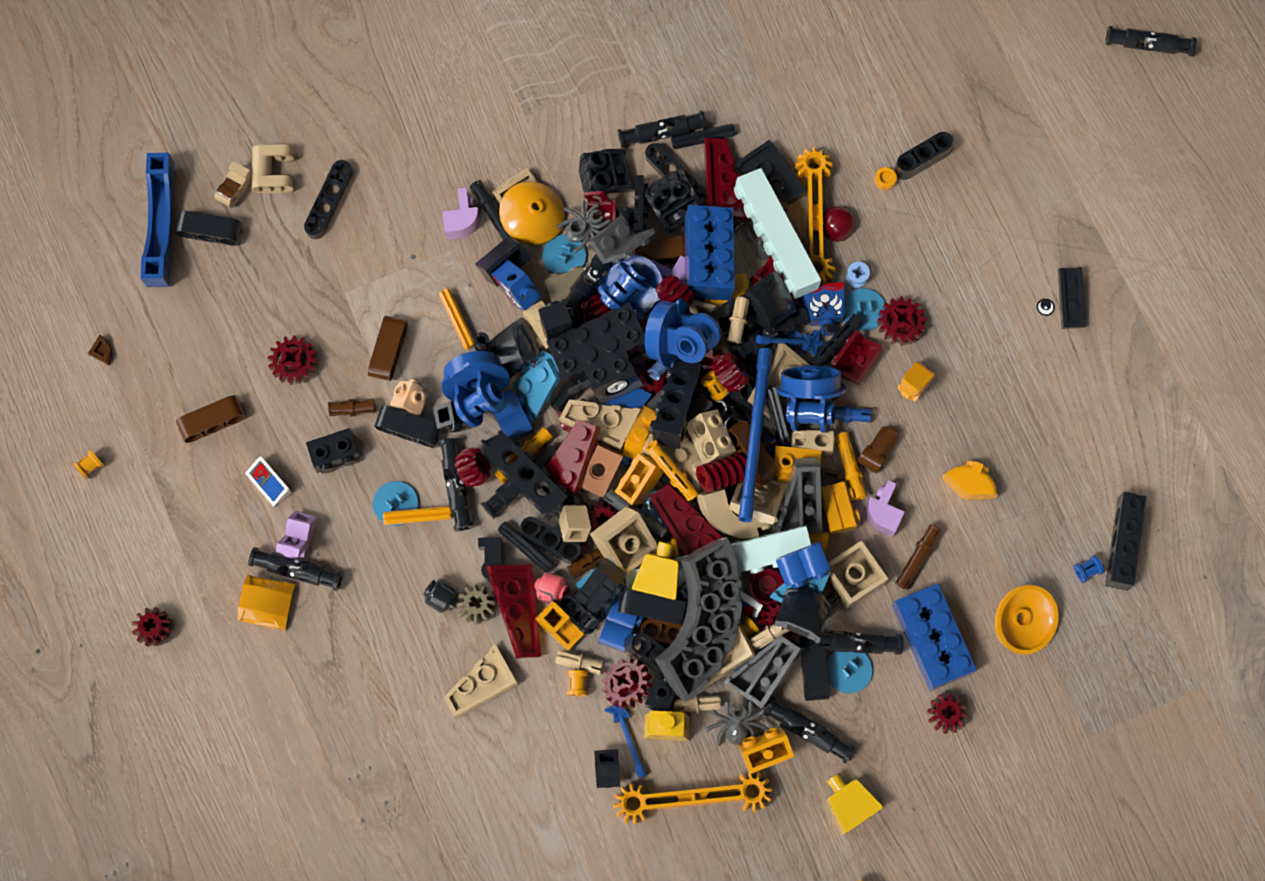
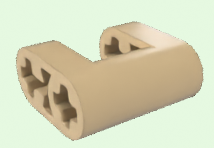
[252,144,294,194]

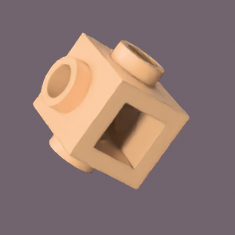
[390,379,429,416]

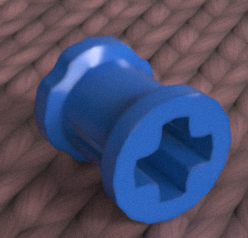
[1073,555,1104,583]

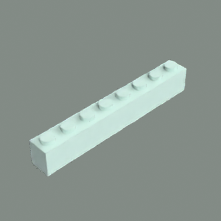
[625,525,811,594]

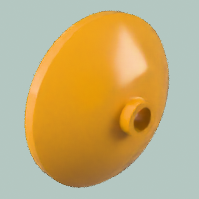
[499,181,565,245]
[995,584,1059,655]

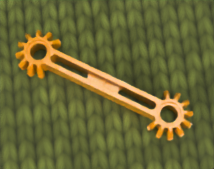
[795,146,835,284]
[613,772,773,825]

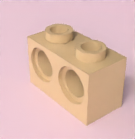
[687,409,736,464]

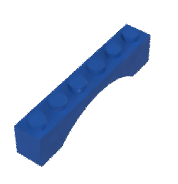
[140,153,175,287]

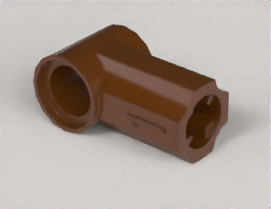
[857,426,899,474]

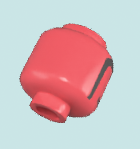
[534,572,571,605]

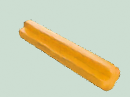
[439,288,475,350]
[383,506,452,525]

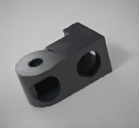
[478,537,503,582]

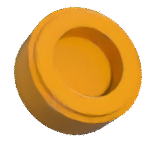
[874,167,897,190]

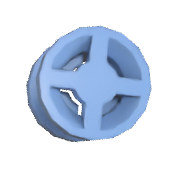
[846,262,870,289]

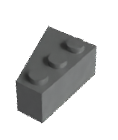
[774,457,822,533]
[723,635,805,708]

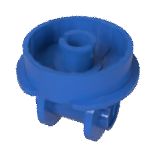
[598,254,663,321]
[645,299,721,367]
[441,351,509,427]
[776,365,846,433]

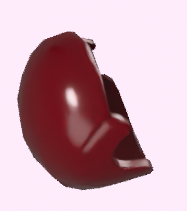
[823,206,855,242]
[749,568,784,604]

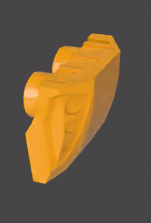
[237,574,296,630]

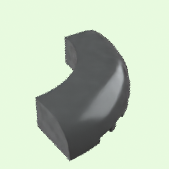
[655,537,742,702]

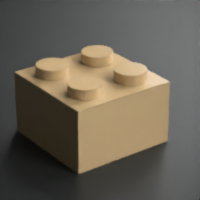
[590,507,658,575]
[827,540,888,609]

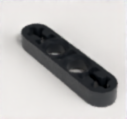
[645,143,706,206]
[304,160,353,239]

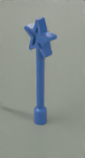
[756,330,825,355]
[605,705,647,778]

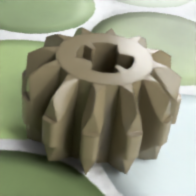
[456,584,497,625]

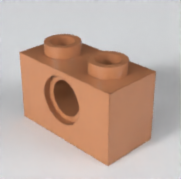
[581,441,623,497]

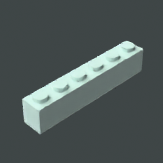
[734,168,821,299]

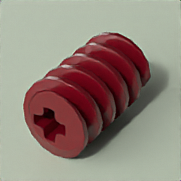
[696,454,746,493]

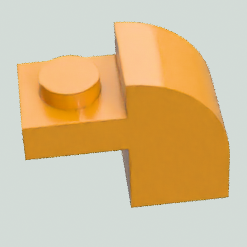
[535,601,584,651]

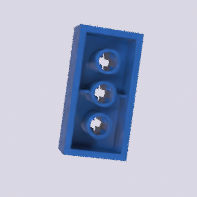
[685,205,734,301]
[892,584,977,691]

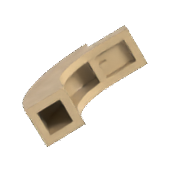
[697,489,778,539]

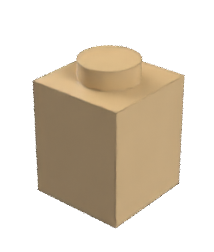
[559,505,591,542]

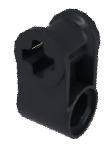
[560,588,606,634]

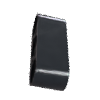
[894,132,953,180]
[175,210,243,246]
[374,405,442,448]
[520,517,581,565]
[617,589,688,625]
[624,633,666,677]
[799,635,829,701]

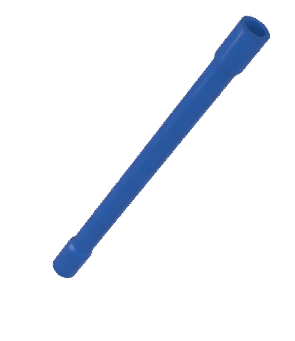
[738,348,772,523]

